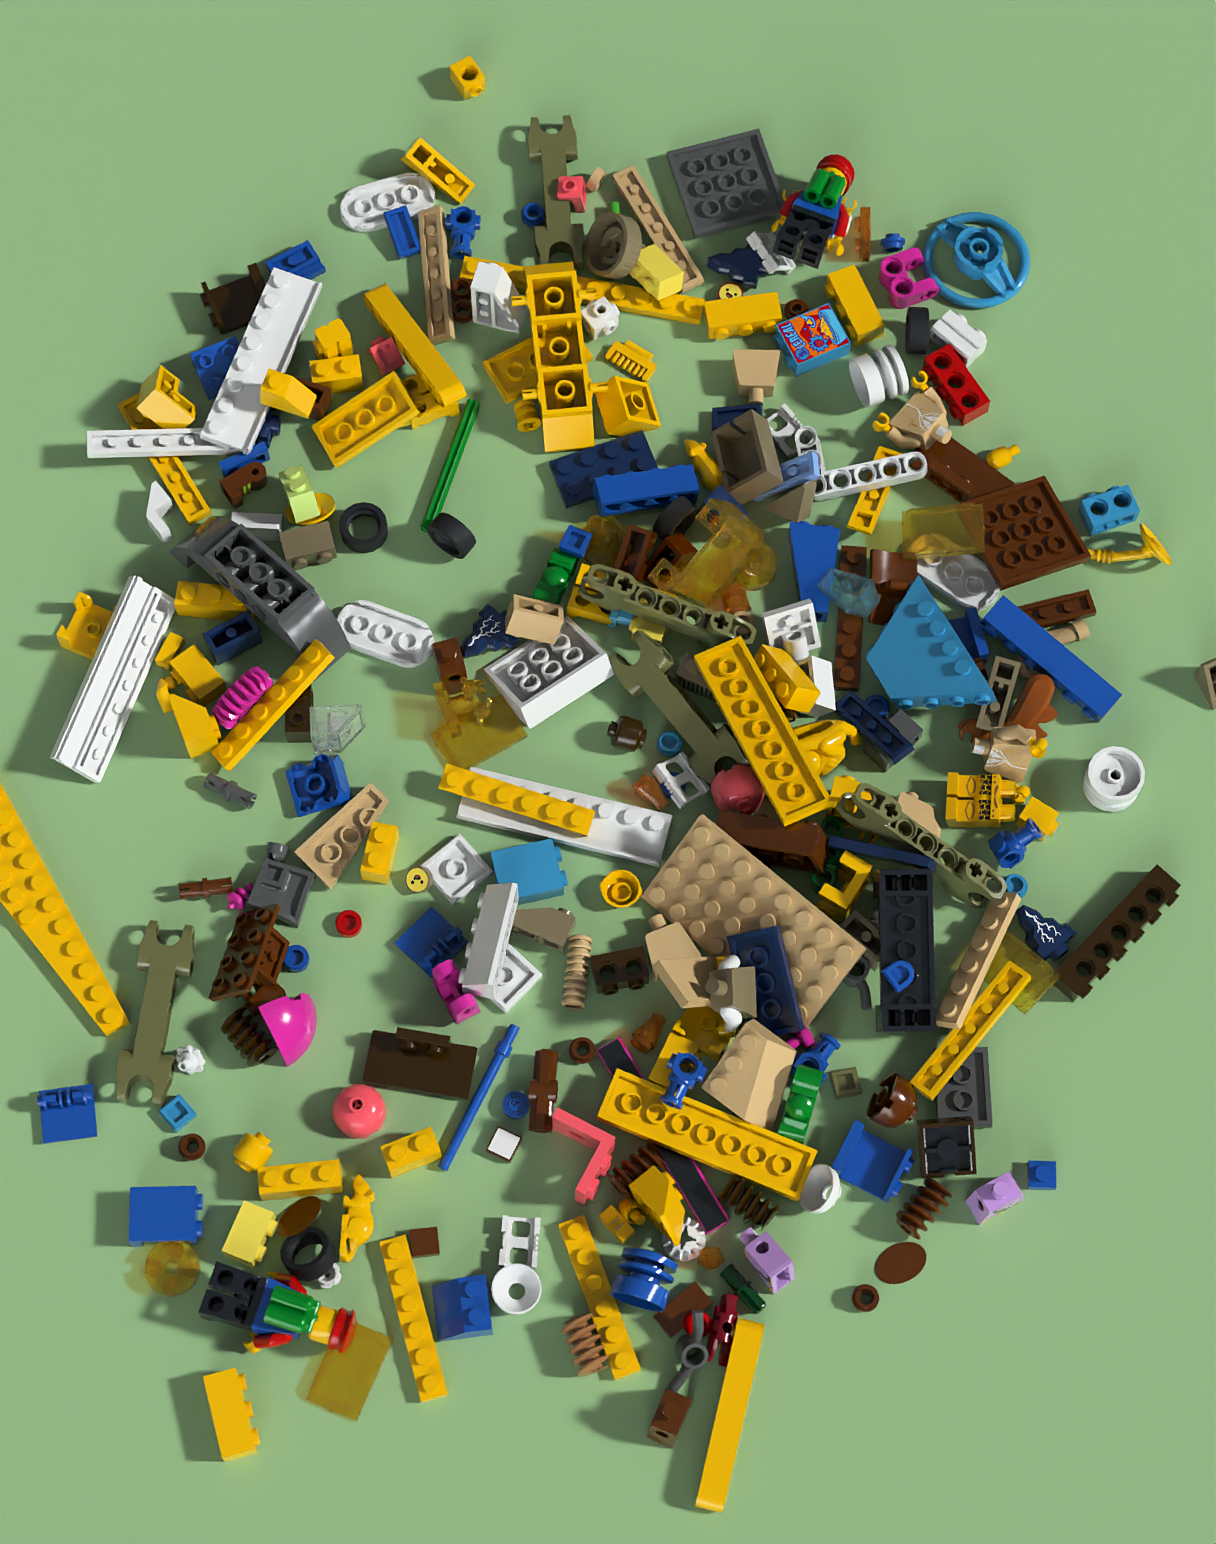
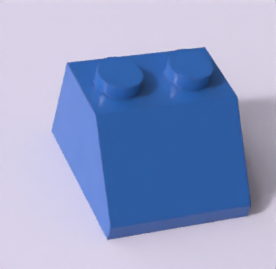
[432,1274,493,1342]

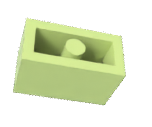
[278,465,320,523]

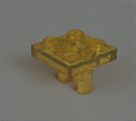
[582,515,632,568]

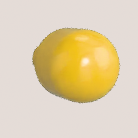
[986,444,1020,470]
[617,1198,646,1225]

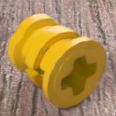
[513,399,541,432]

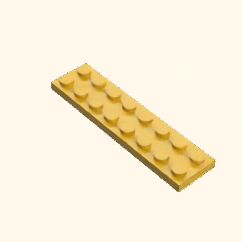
[694,636,832,827]
[596,1068,818,1202]

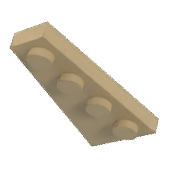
[294,782,389,891]

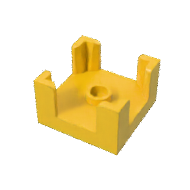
[56,592,116,659]
[815,850,873,924]
[672,1006,737,1062]

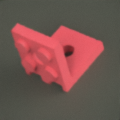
[552,1107,615,1206]

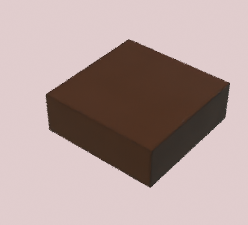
[410,1227,440,1258]

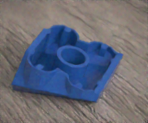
[285,754,354,817]

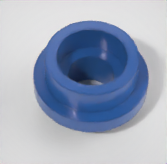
[521,203,545,227]
[881,233,905,252]

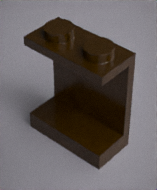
[199,263,266,335]

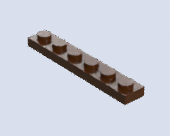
[833,545,867,692]

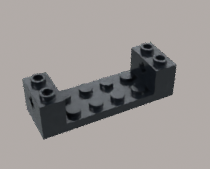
[872,869,936,1032]

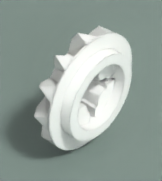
[662,1217,706,1261]

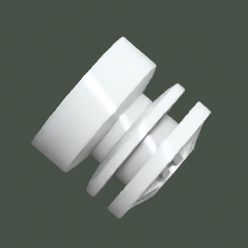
[848,344,909,408]

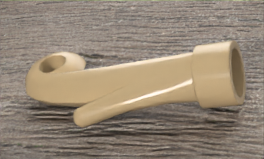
[1017,618,1090,679]

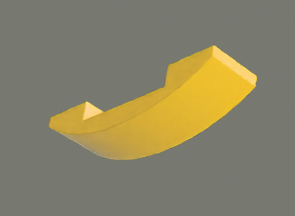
[847,446,902,536]

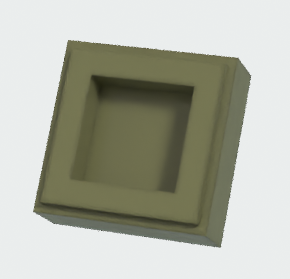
[829,1067,862,1100]

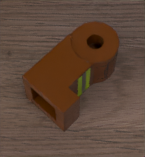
[219,462,267,509]

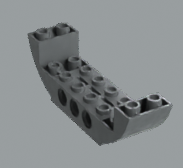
[169,516,350,681]

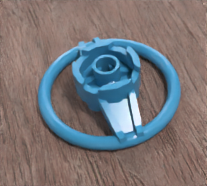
[923,212,1030,308]

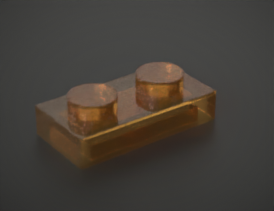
[854,207,871,262]

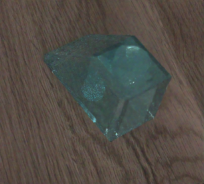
[817,568,880,618]

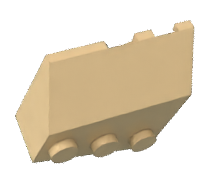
[701,1019,797,1132]

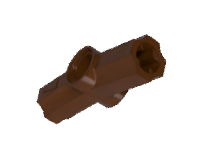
[529,1049,559,1133]

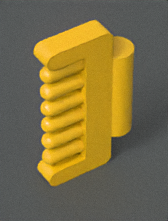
[605,340,656,383]

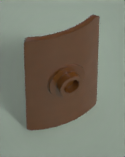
[868,549,918,626]

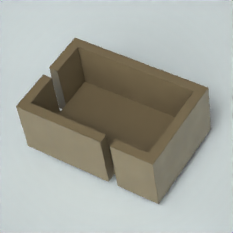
[711,409,784,505]

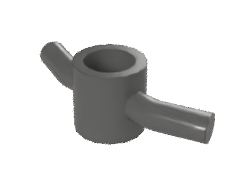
[843,956,872,1010]
[668,1309,708,1392]

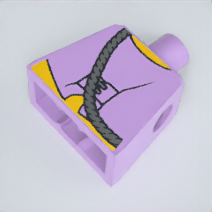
[965,1172,1024,1225]
[739,1228,795,1295]

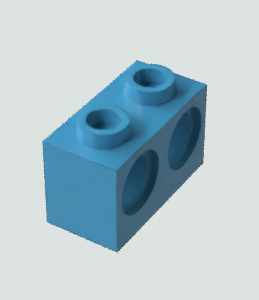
[1078,485,1140,536]

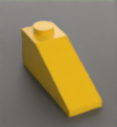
[400,137,476,204]

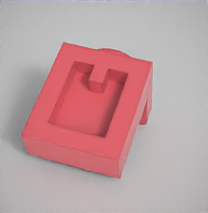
[557,176,587,213]
[366,336,406,376]

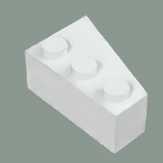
[471,261,528,334]

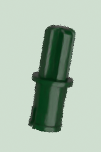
[719,1263,766,1314]

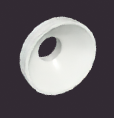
[799,1164,841,1214]
[491,1264,542,1315]

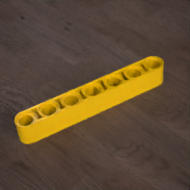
[363,283,466,408]
[695,1318,765,1513]

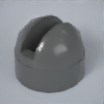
[266,842,288,862]

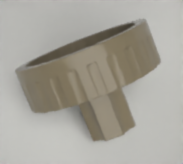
[585,212,645,280]

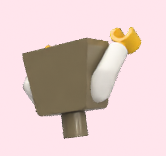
[705,955,757,1038]

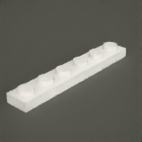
[87,428,240,458]

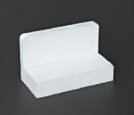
[231,512,283,541]

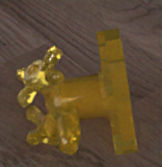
[433,677,494,738]

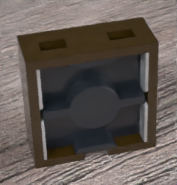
[917,1116,977,1178]

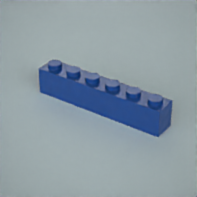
[981,595,1122,722]

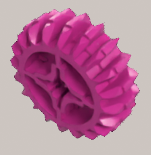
[211,666,274,729]

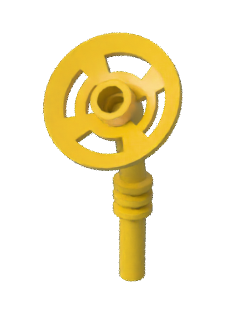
[1088,523,1172,565]

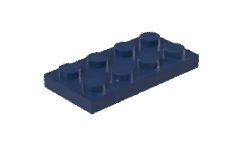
[549,430,658,509]
[727,925,804,1036]

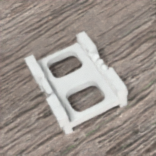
[746,231,796,274]
[767,404,814,460]
[652,752,710,809]
[499,1215,541,1270]

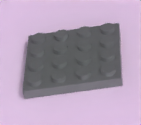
[667,128,785,239]

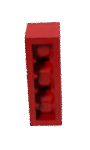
[922,344,990,426]

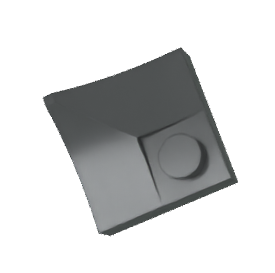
[247,858,315,928]

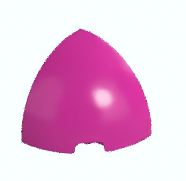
[258,993,317,1067]

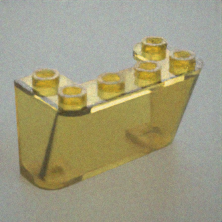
[647,498,764,609]

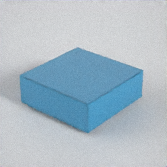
[158,1094,197,1133]

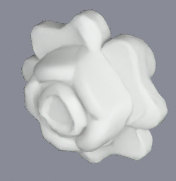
[175,1045,205,1075]

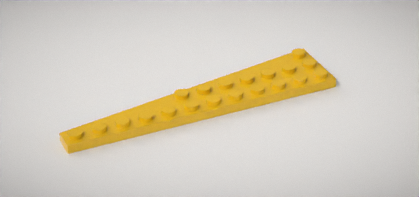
[0,783,130,1037]

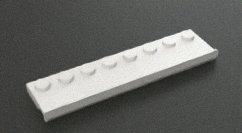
[200,267,323,455]
[50,576,176,783]
[456,767,672,867]

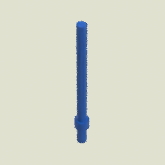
[438,1024,520,1171]

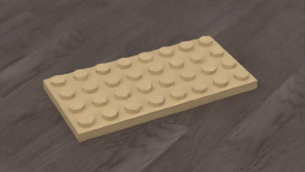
[641,814,867,1027]

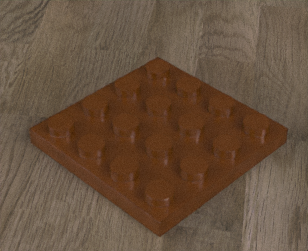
[954,476,1091,591]

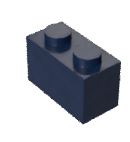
[202,610,263,666]

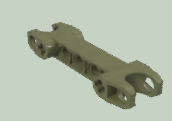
[528,115,585,270]
[578,564,757,649]
[608,630,752,784]
[836,783,1007,908]
[116,920,195,1107]

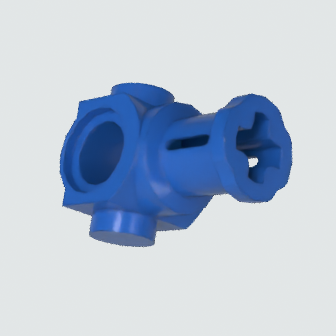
[446,206,481,260]
[987,818,1043,869]
[791,1032,841,1086]
[660,1052,708,1110]

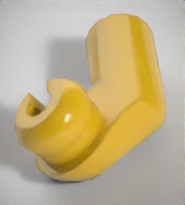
[156,676,176,713]

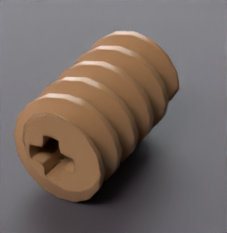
[562,1313,609,1377]

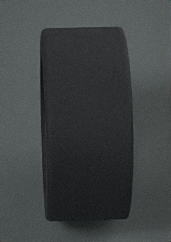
[905,307,930,355]
[652,496,699,541]
[339,502,388,553]
[427,512,476,559]
[280,1227,336,1282]

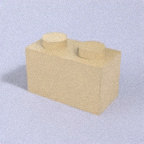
[505,594,564,645]

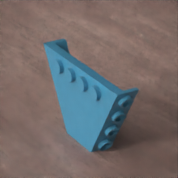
[866,574,998,710]

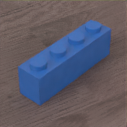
[592,464,700,517]

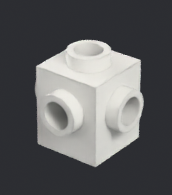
[581,296,620,341]

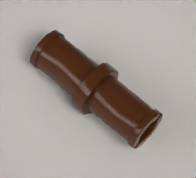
[178,877,233,900]

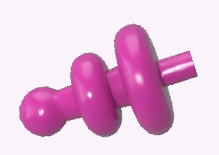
[226,883,254,910]

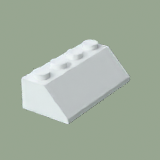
[459,883,519,999]

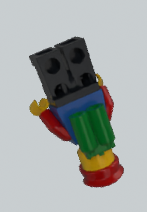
[771,154,855,269]
[198,1261,356,1354]

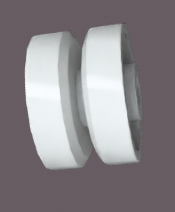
[1082,746,1145,812]

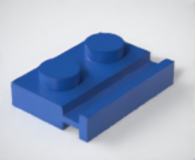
[265,240,326,280]

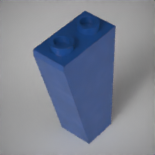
[788,521,840,622]

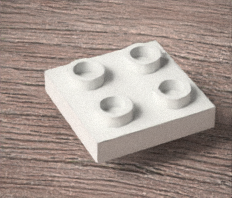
[761,599,821,661]

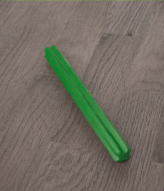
[420,399,480,533]

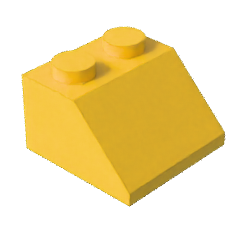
[595,375,661,437]
[168,694,222,759]
[628,1165,685,1247]

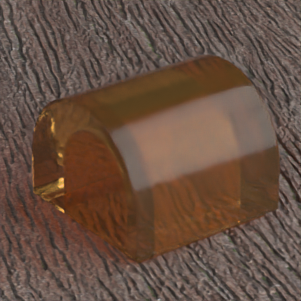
[719,583,751,614]

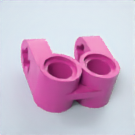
[879,248,939,309]
[432,959,480,1025]

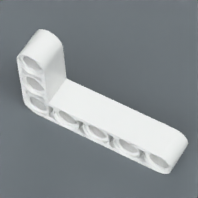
[795,426,928,501]

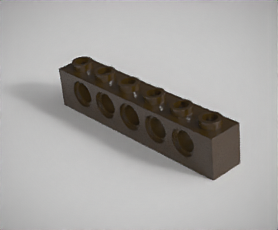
[1050,865,1181,1002]

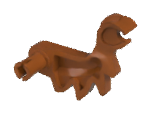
[957,674,1058,744]

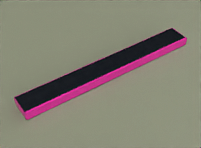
[597,1037,730,1235]

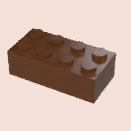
[716,809,831,875]

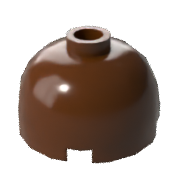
[866,1072,918,1128]

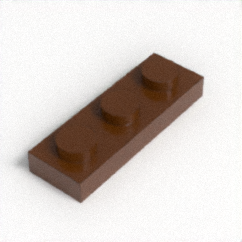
[1018,589,1097,629]

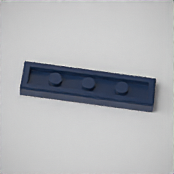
[834,691,914,765]
[828,836,937,872]

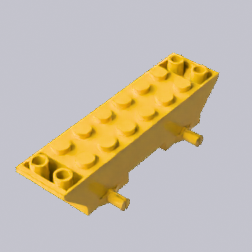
[511,262,608,453]

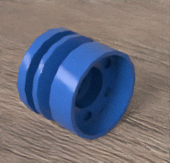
[609,1247,678,1312]

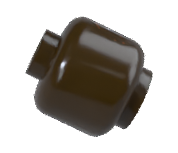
[607,715,647,752]

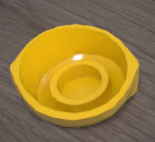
[599,870,643,908]

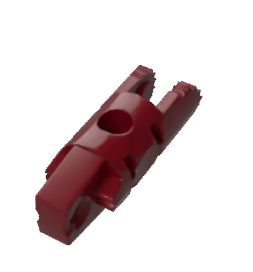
[706,1293,738,1367]

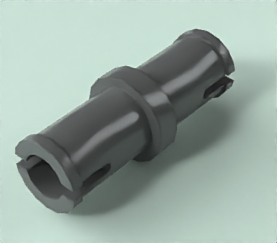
[203,772,257,809]

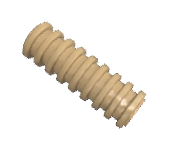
[561,934,592,1010]

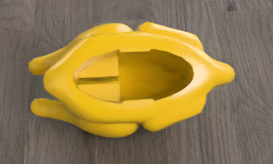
[763,719,861,791]

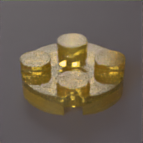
[145,1241,201,1297]

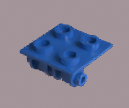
[190,336,240,400]
[394,907,469,979]
[37,1084,98,1144]

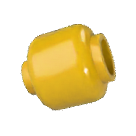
[233,1131,273,1173]

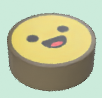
[405,866,433,893]

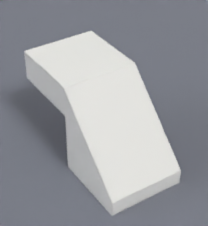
[146,481,174,544]

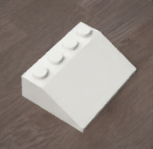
[483,615,614,729]

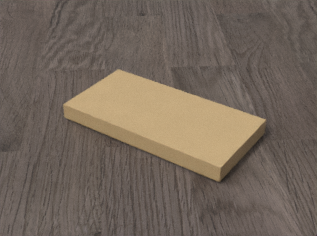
[653,956,718,1008]

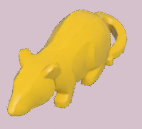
[684,439,725,494]
[339,1174,375,1263]

